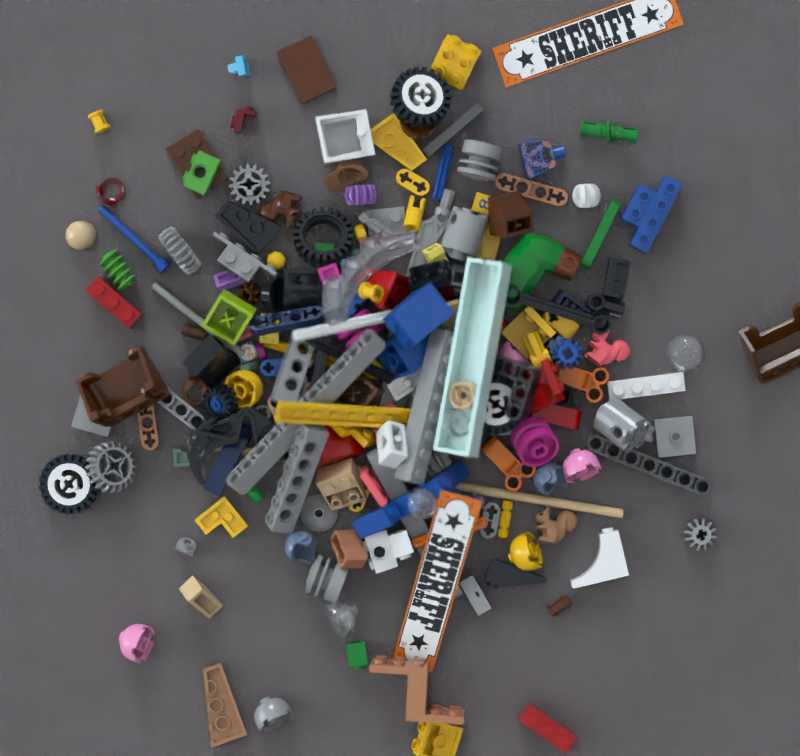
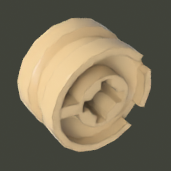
[449,381,477,409]

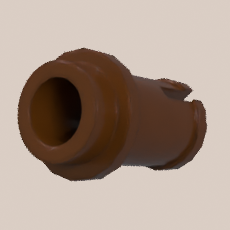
[181,323,206,341]
[547,595,573,617]

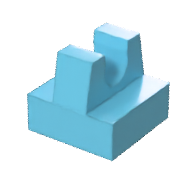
[227,55,251,77]

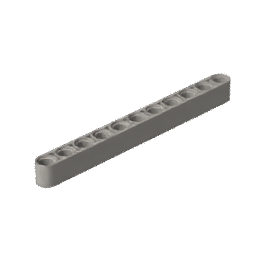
[226,330,385,495]

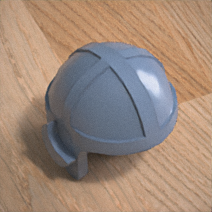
[533,462,568,495]
[284,530,318,564]

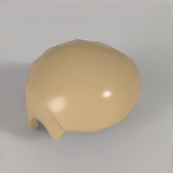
[65,221,97,250]

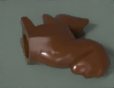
[259,191,302,230]

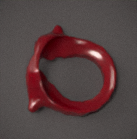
[95,178,125,208]

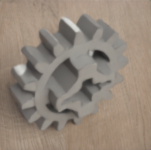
[229,164,271,206]

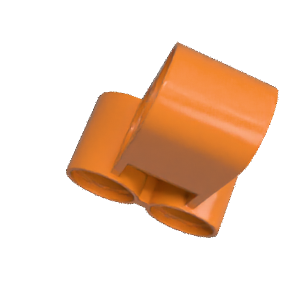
[555,361,609,403]
[481,436,536,491]

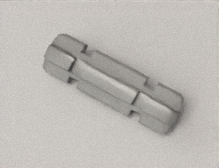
[358,211,393,241]

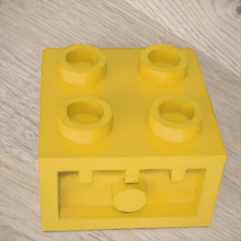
[501,306,556,359]

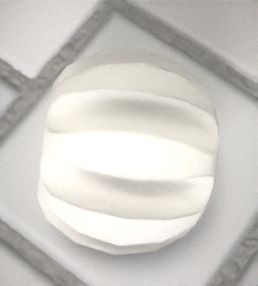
[572,183,601,208]

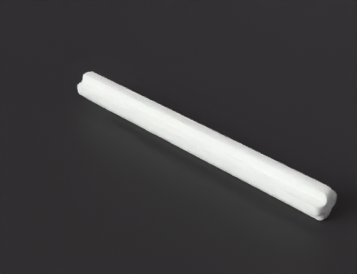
[292,309,393,342]

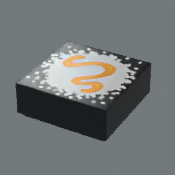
[238,340,259,365]

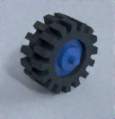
[202,384,239,421]

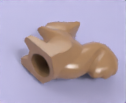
[535,507,578,545]

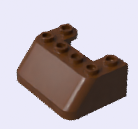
[738,301,800,383]

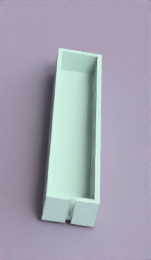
[433,257,512,458]

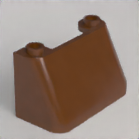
[76,346,169,427]

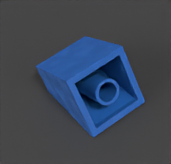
[382,282,454,349]
[378,333,430,379]

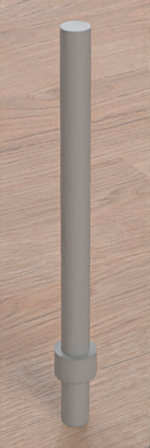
[151,282,245,357]

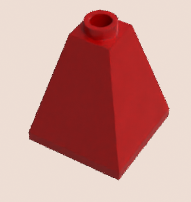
[355,270,411,311]
[316,425,365,469]

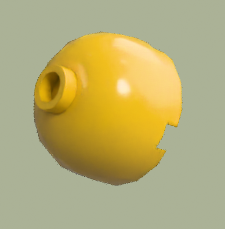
[224,370,263,409]
[508,532,543,571]

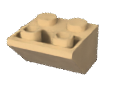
[316,458,367,511]

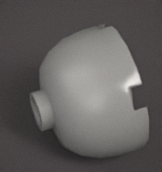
[254,696,294,732]

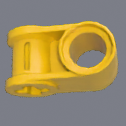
[543,312,580,341]

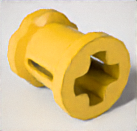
[87,109,111,134]
[358,282,384,302]

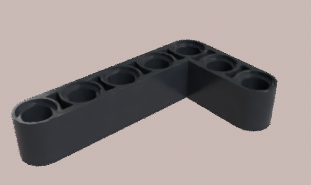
[493,353,541,421]

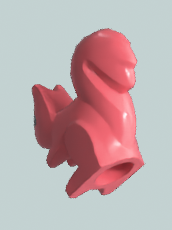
[584,329,630,367]

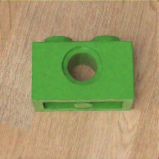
[182,151,221,197]

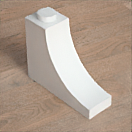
[570,527,629,589]

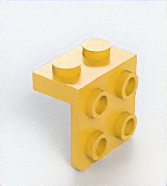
[429,34,482,90]

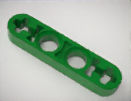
[579,199,621,270]

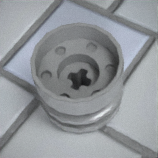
[457,139,503,182]
[305,554,349,604]

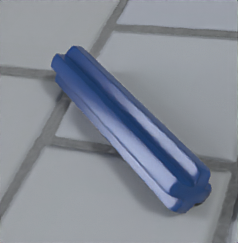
[432,144,454,201]

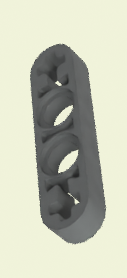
[422,102,485,158]

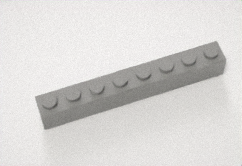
[394,328,454,485]

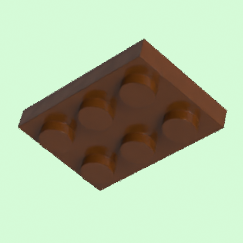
[166,129,229,198]

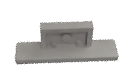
[212,232,279,283]

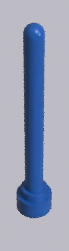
[98,205,171,274]

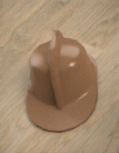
[325,158,369,191]

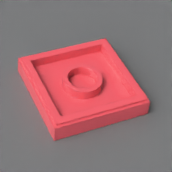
[360,464,388,508]

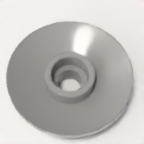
[300,494,338,532]

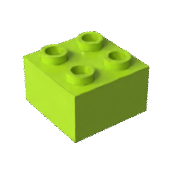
[201,289,257,346]

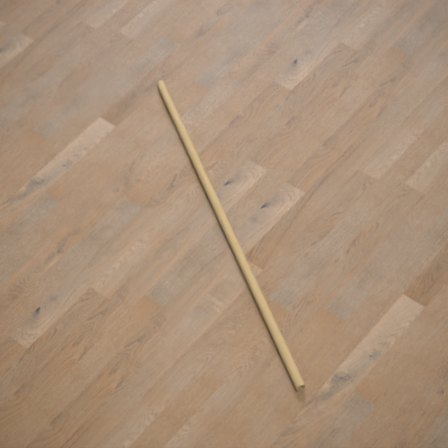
[188,437,624,518]

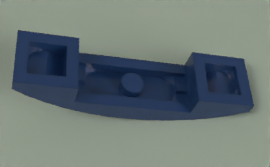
[203,423,253,497]

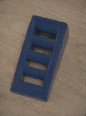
[551,289,593,328]

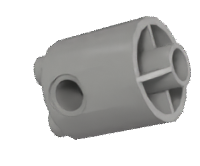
[441,206,489,262]
[594,398,651,452]

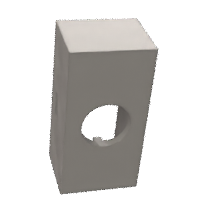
[459,574,491,616]

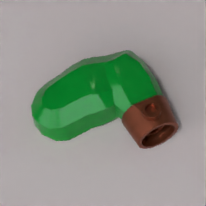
[503,233,582,311]

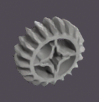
[158,226,202,275]
[85,441,137,493]

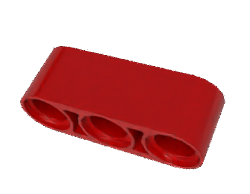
[528,405,582,430]

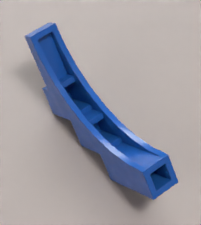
[351,459,470,539]

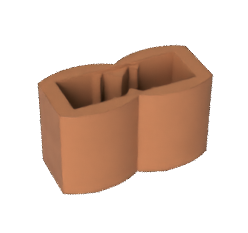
[330,530,368,569]

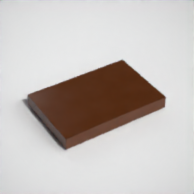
[277,36,336,104]

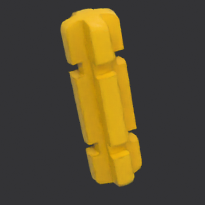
[497,500,513,538]

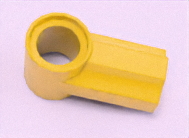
[522,330,553,370]

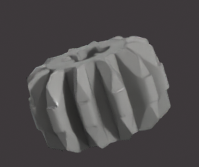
[425,451,452,478]
[684,518,717,551]

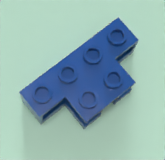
[620,176,683,254]

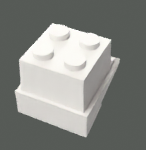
[315,109,375,165]

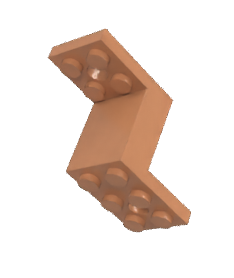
[369,655,465,725]

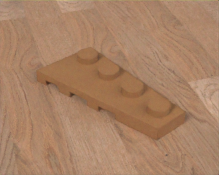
[203,662,248,748]

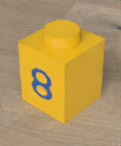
[471,192,491,216]

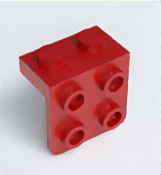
[522,359,566,413]

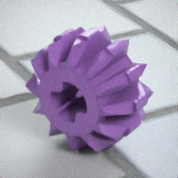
[345,184,377,205]

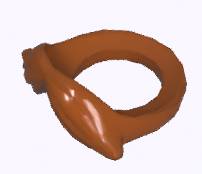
[182,377,210,405]

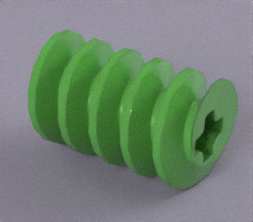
[99,248,138,292]

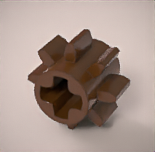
[238,282,261,306]

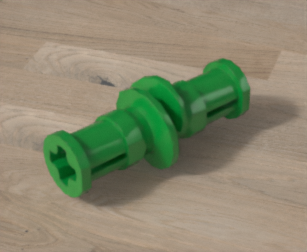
[579,119,639,144]

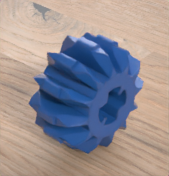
[551,337,583,370]

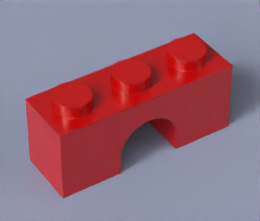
[85,276,144,329]
[518,702,577,754]

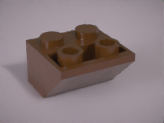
[488,191,534,238]

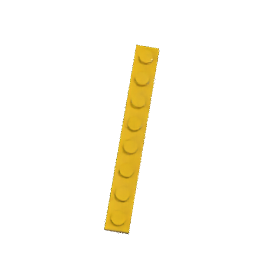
[275,401,411,429]

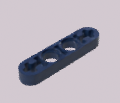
[249,306,325,336]

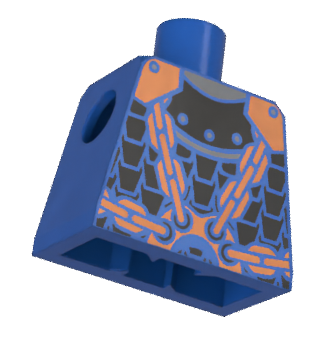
[518,140,566,180]

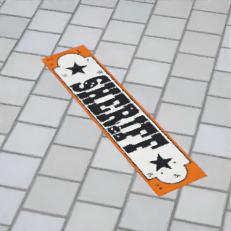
[492,0,684,88]
[393,490,482,673]

